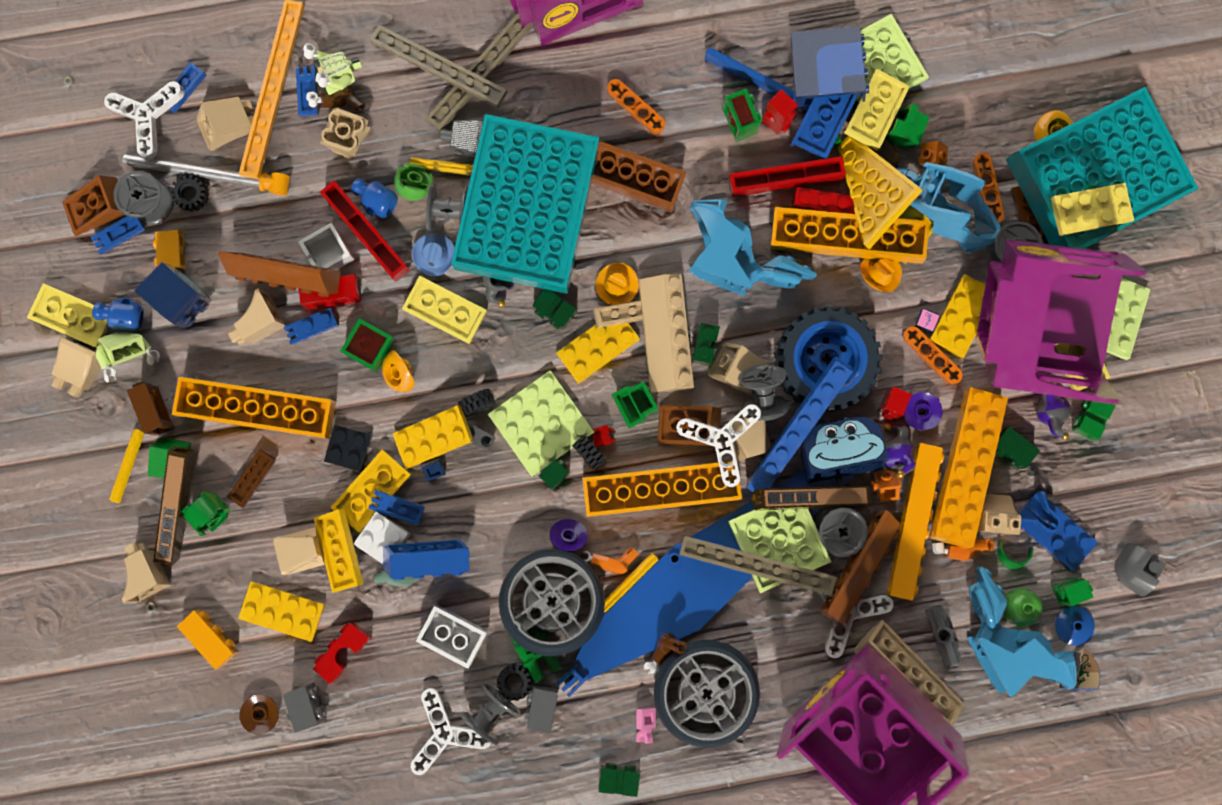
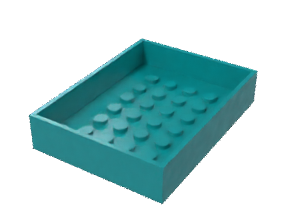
[1005,87,1199,249]
[451,114,600,294]

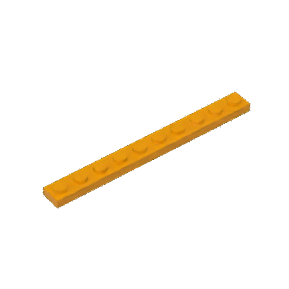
[239,0,305,180]

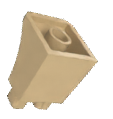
[197,97,254,151]
[228,288,287,345]
[51,337,101,398]
[708,343,769,395]
[977,494,1021,535]
[122,542,171,604]

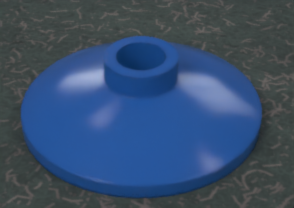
[1055,606,1095,645]

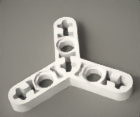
[104,81,185,160]
[677,404,761,487]
[817,592,893,658]
[411,688,491,775]

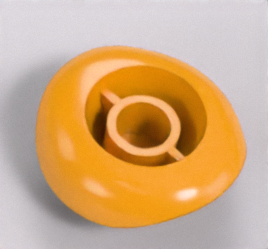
[1034,110,1073,141]
[860,258,902,293]
[595,263,639,305]
[382,350,415,392]

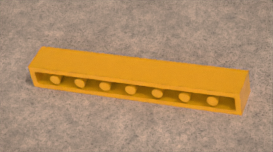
[886,443,945,601]

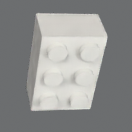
[416,605,489,669]

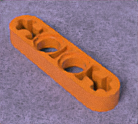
[607,79,665,135]
[972,152,1004,223]
[902,326,963,385]

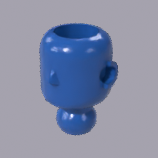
[350,178,398,218]
[92,298,144,332]

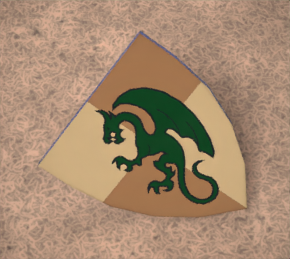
[1059,648,1100,691]

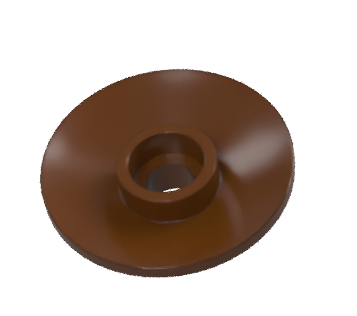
[239,695,279,735]

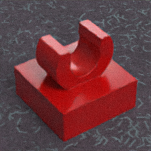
[592,425,615,448]

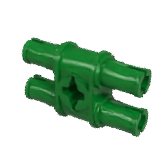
[509,616,562,683]

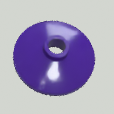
[904,392,942,430]
[549,519,588,552]

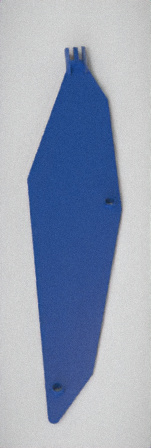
[556,470,856,697]

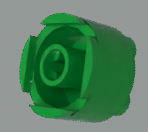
[182,491,231,536]

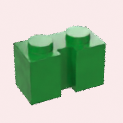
[1072,400,1116,441]
[1051,578,1094,606]

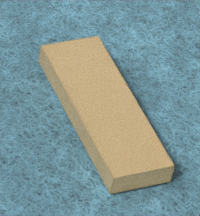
[593,300,643,328]

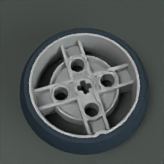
[499,549,605,656]
[654,640,760,748]

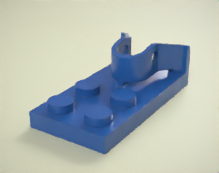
[790,94,858,159]
[1018,491,1098,572]

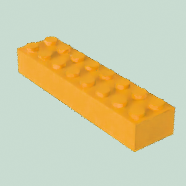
[770,207,930,264]
[172,377,336,439]
[929,387,1008,549]
[582,461,742,517]

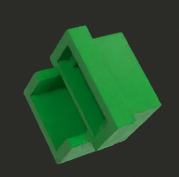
[885,103,930,151]
[611,381,658,429]
[148,437,191,478]

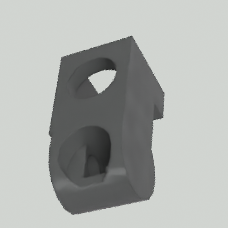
[467,423,496,451]

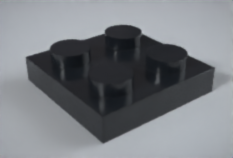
[324,425,373,472]

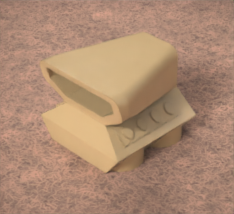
[320,108,372,158]
[732,417,771,461]
[273,527,325,575]

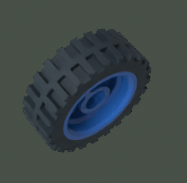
[774,306,883,411]

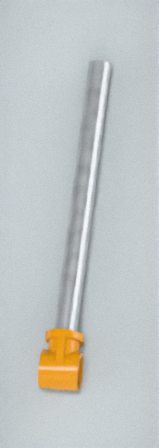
[122,154,291,196]

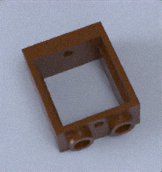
[127,382,175,436]

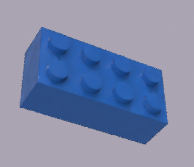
[383,539,469,580]

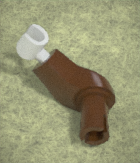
[306,88,365,113]
[644,633,687,674]

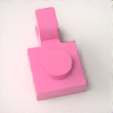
[636,707,656,744]

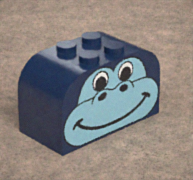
[134,262,212,328]
[801,416,889,484]

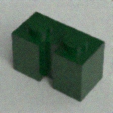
[532,289,577,330]
[692,323,720,367]
[995,426,1040,470]
[538,459,570,490]
[598,762,640,797]

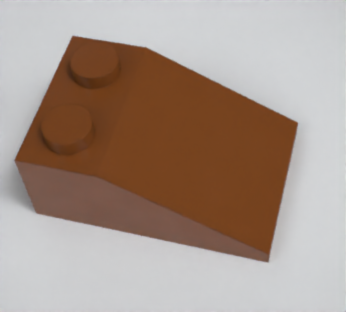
[62,175,124,236]
[657,405,721,447]

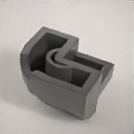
[1115,543,1166,597]

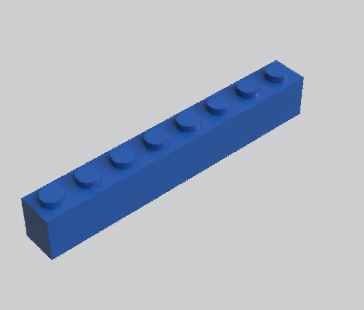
[746,356,853,492]

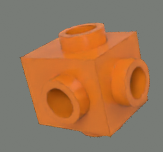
[919,141,948,167]
[872,469,901,502]

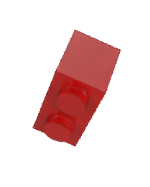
[878,387,912,420]

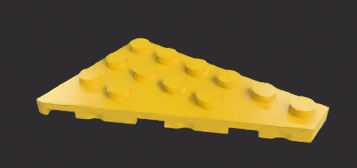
[838,136,923,249]

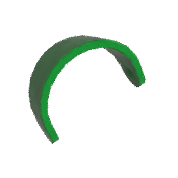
[997,540,1033,570]

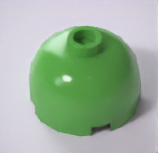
[394,163,434,201]
[1003,588,1043,627]

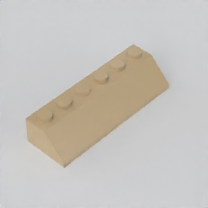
[639,274,694,393]
[853,619,965,726]

